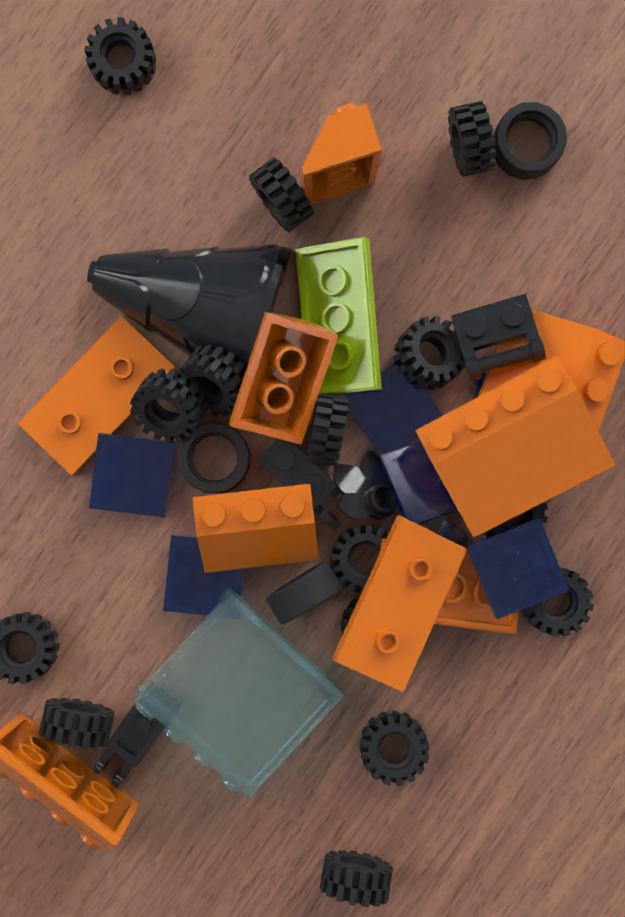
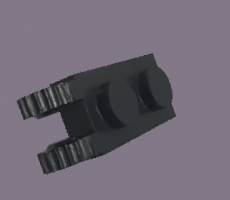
[258,439,344,530]
[91,681,182,788]

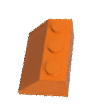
[302,104,382,205]
[229,312,339,444]
[192,484,319,573]

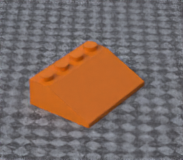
[478,309,625,488]
[415,355,616,538]
[0,713,140,852]

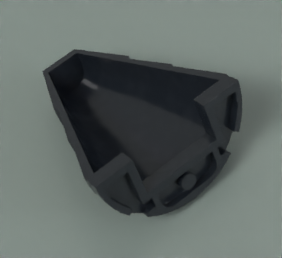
[87,244,292,370]

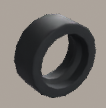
[493,102,567,180]
[178,422,251,493]
[266,561,342,624]

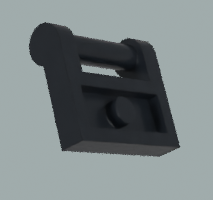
[451,294,546,381]

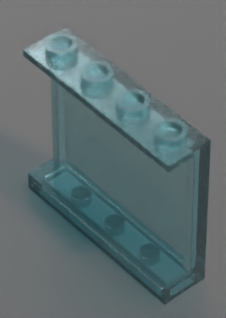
[134,587,344,799]

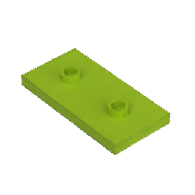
[295,237,382,395]

